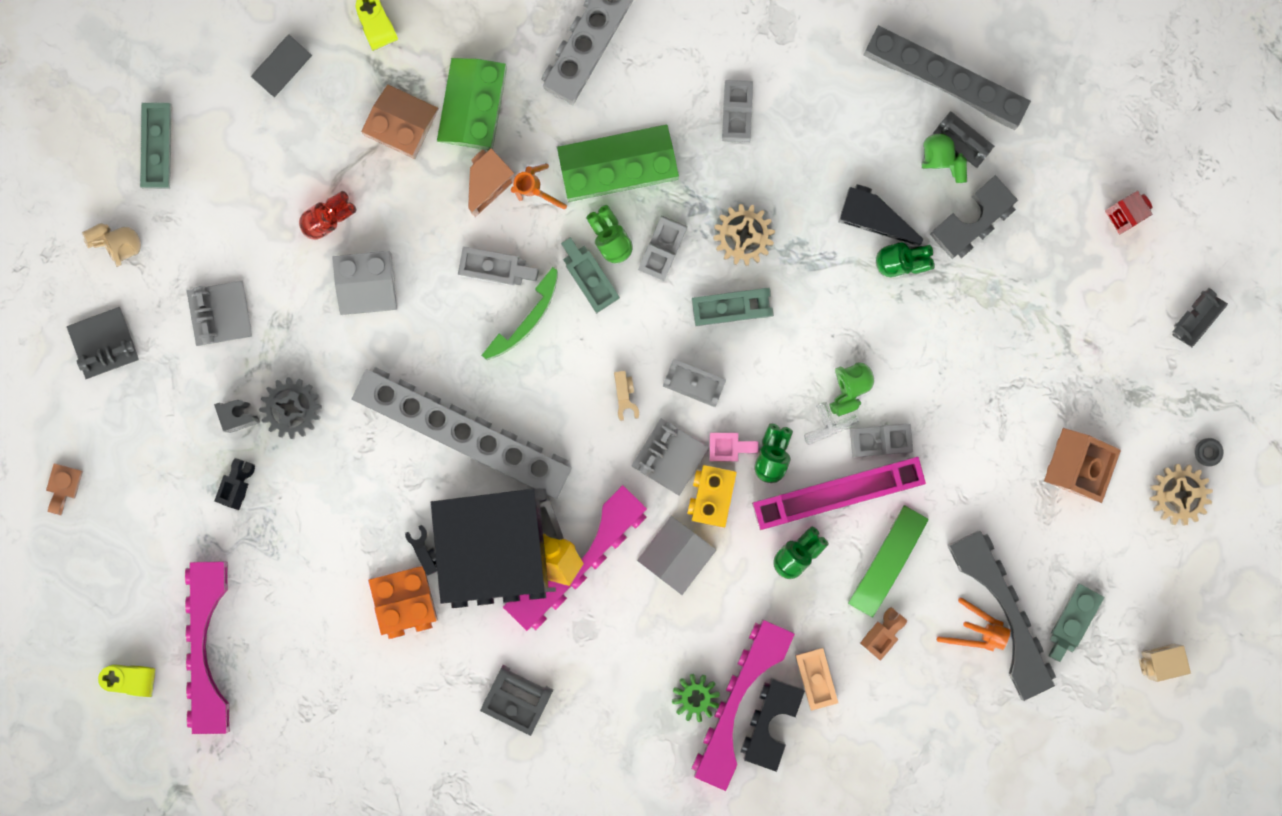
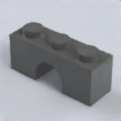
[930,175,1018,259]

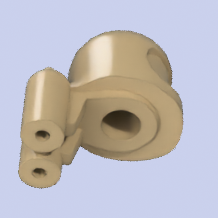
[82,223,141,267]

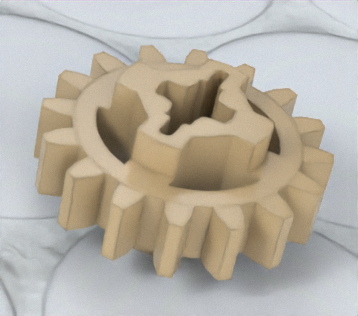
[713,204,775,266]
[1149,464,1213,526]

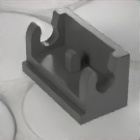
[250,34,312,98]
[214,400,260,433]

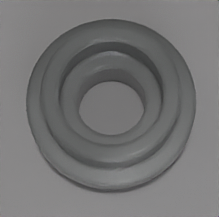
[1195,438,1224,466]

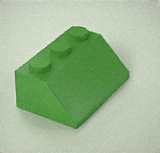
[437,58,507,151]

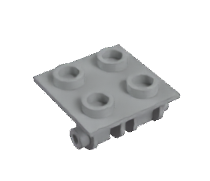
[186,281,252,346]
[632,418,709,496]

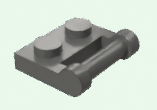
[480,665,554,736]

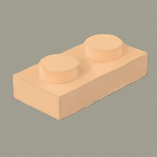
[795,648,838,711]

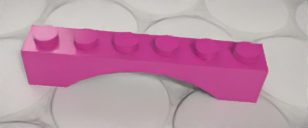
[752,457,926,530]
[503,485,647,631]
[185,561,230,734]
[691,619,795,791]

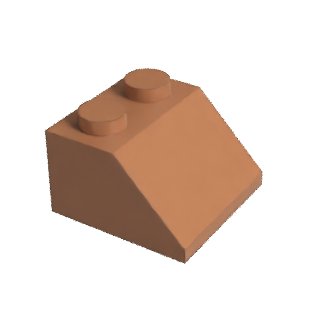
[361,84,439,159]
[468,148,515,217]
[1044,428,1121,503]

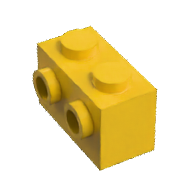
[687,465,737,528]
[543,533,584,586]

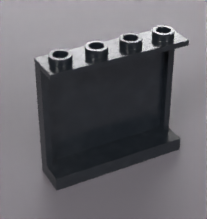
[430,488,556,608]

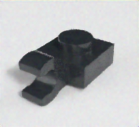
[214,458,255,510]
[405,525,437,576]

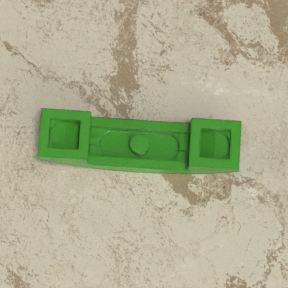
[481,267,558,360]
[848,505,929,618]

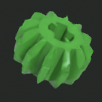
[672,674,720,722]

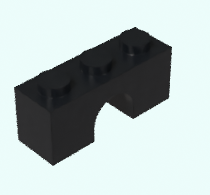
[740,678,805,772]

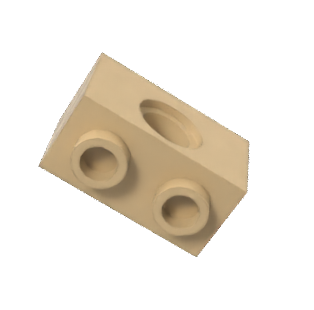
[1139,643,1191,682]

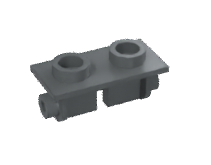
[933,111,995,168]
[1172,288,1228,348]

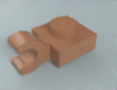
[46,463,83,516]
[860,607,907,661]

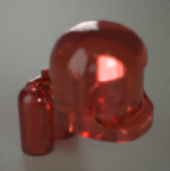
[299,191,356,240]

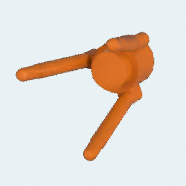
[511,163,567,209]
[936,598,1011,651]

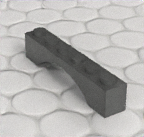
[863,25,1031,130]
[947,531,1056,701]

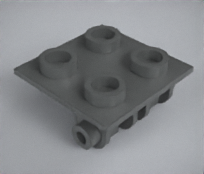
[66,307,139,379]

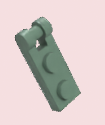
[692,288,774,327]

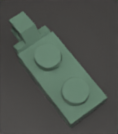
[561,237,620,314]
[1048,583,1105,662]

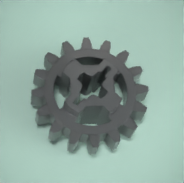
[259,377,322,439]

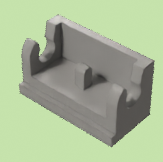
[663,359,726,407]

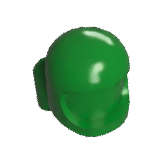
[876,242,935,278]
[754,423,793,483]
[773,526,829,579]

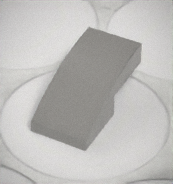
[722,80,753,142]
[638,216,688,281]
[850,424,913,458]

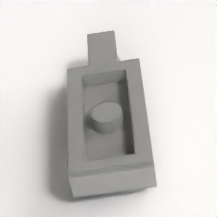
[458,247,539,285]

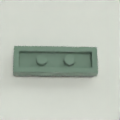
[140,103,171,189]

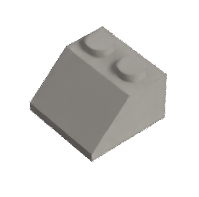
[332,251,397,315]

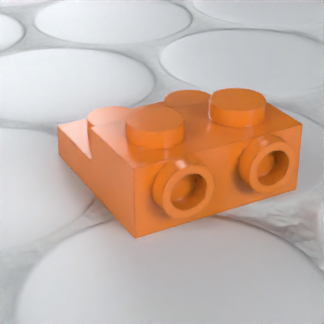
[368,566,438,639]

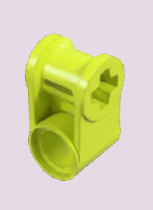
[355,0,398,51]
[98,664,155,697]

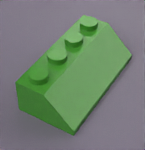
[557,124,679,202]

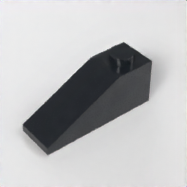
[838,184,923,246]

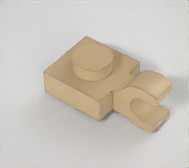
[614,371,639,421]

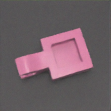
[710,433,759,462]

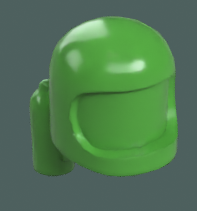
[921,133,967,183]
[586,205,633,264]
[829,362,874,417]

